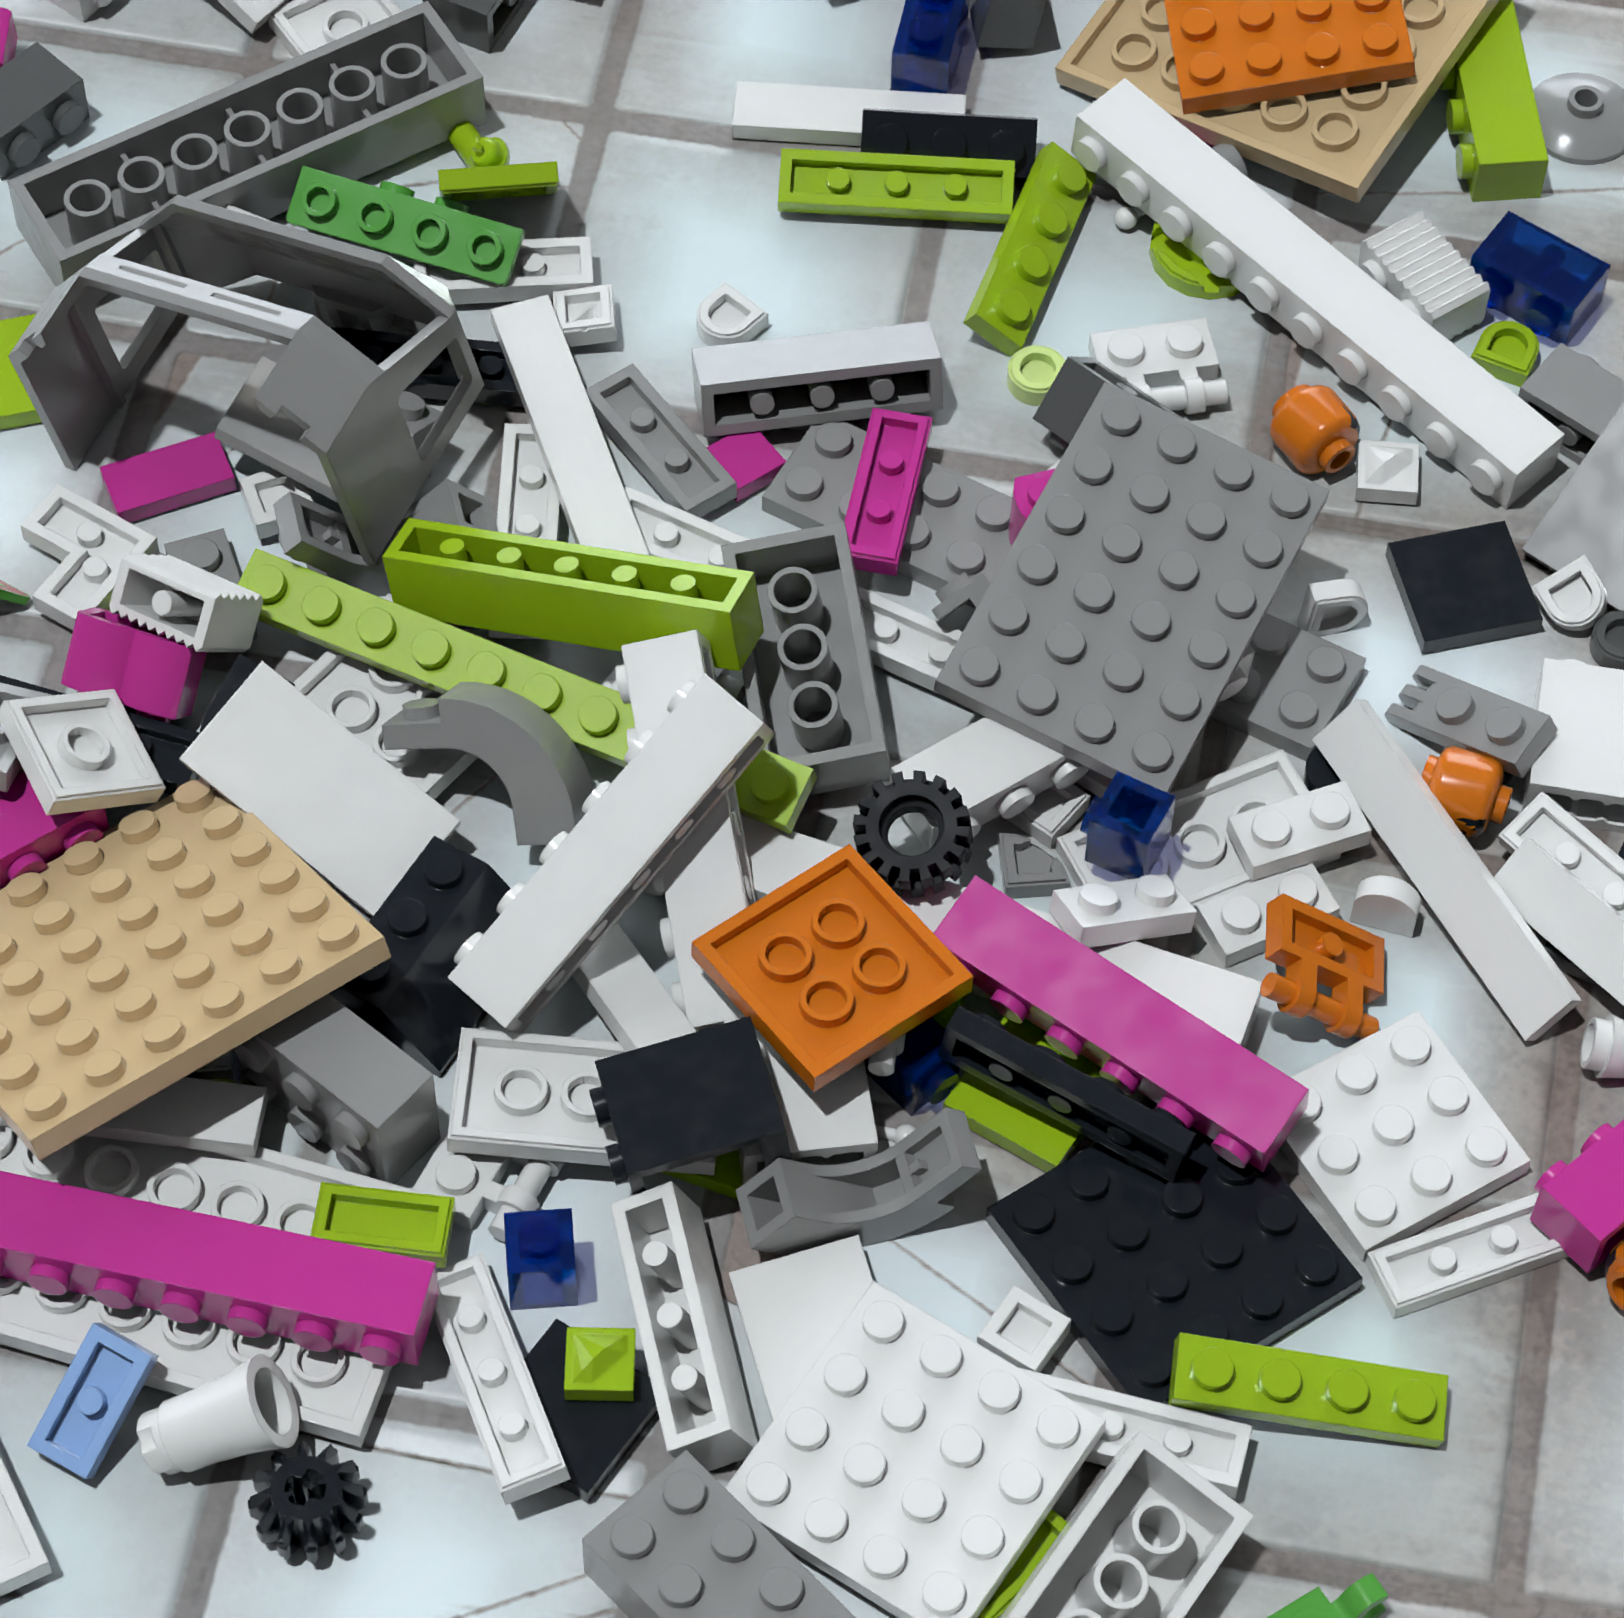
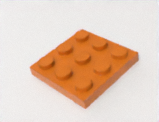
[691,844,974,1092]

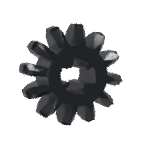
[248,1440,368,1565]

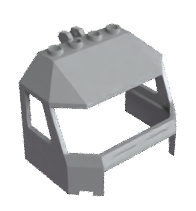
[8,195,484,565]

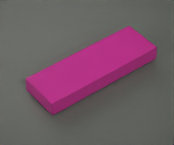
[845,407,933,576]

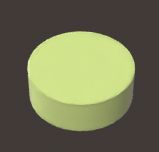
[1007,345,1065,406]

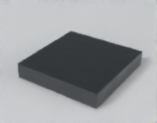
[1385,520,1543,654]
[476,1318,658,1503]

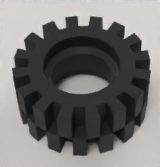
[853,770,973,898]

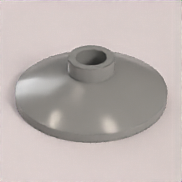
[1533,72,1624,165]

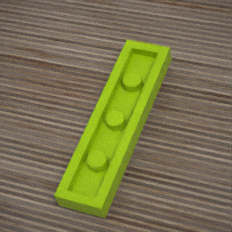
[963,141,1097,357]
[778,148,1015,224]
[1168,1332,1449,1448]

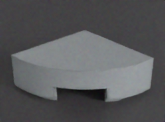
[998,833,1070,899]

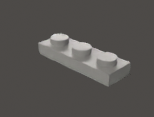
[585,363,737,518]

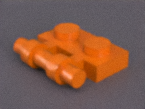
[1260,893,1385,1040]

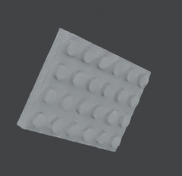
[934,381,1330,804]

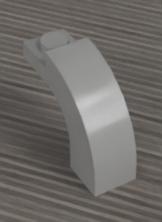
[273,479,498,596]
[382,682,594,846]
[735,1107,982,1255]

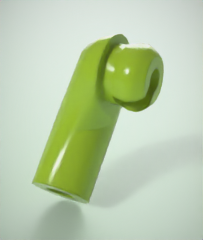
[448,121,510,168]

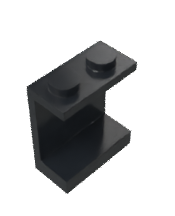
[589,1016,792,1195]

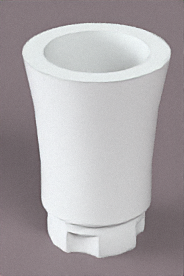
[136,1354,299,1475]

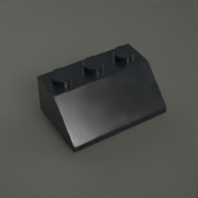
[329,836,511,1078]

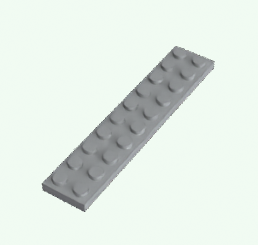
[762,421,1366,761]

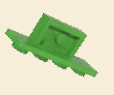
[286,166,525,287]

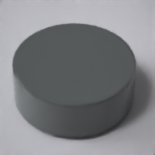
[1589,610,1624,670]

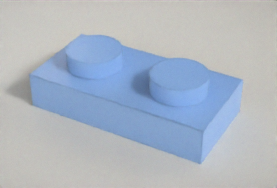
[27,1322,159,1479]

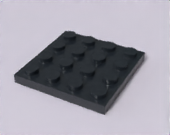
[985,1108,1363,1405]

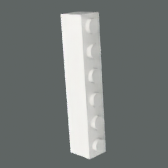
[616,629,756,1031]
[889,644,1255,851]
[448,673,776,1033]

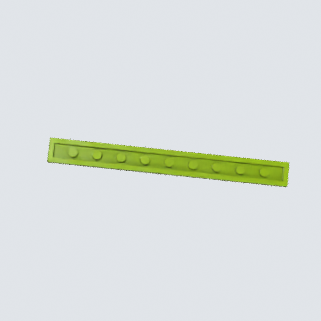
[237,548,817,834]

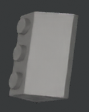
[214,344,441,503]

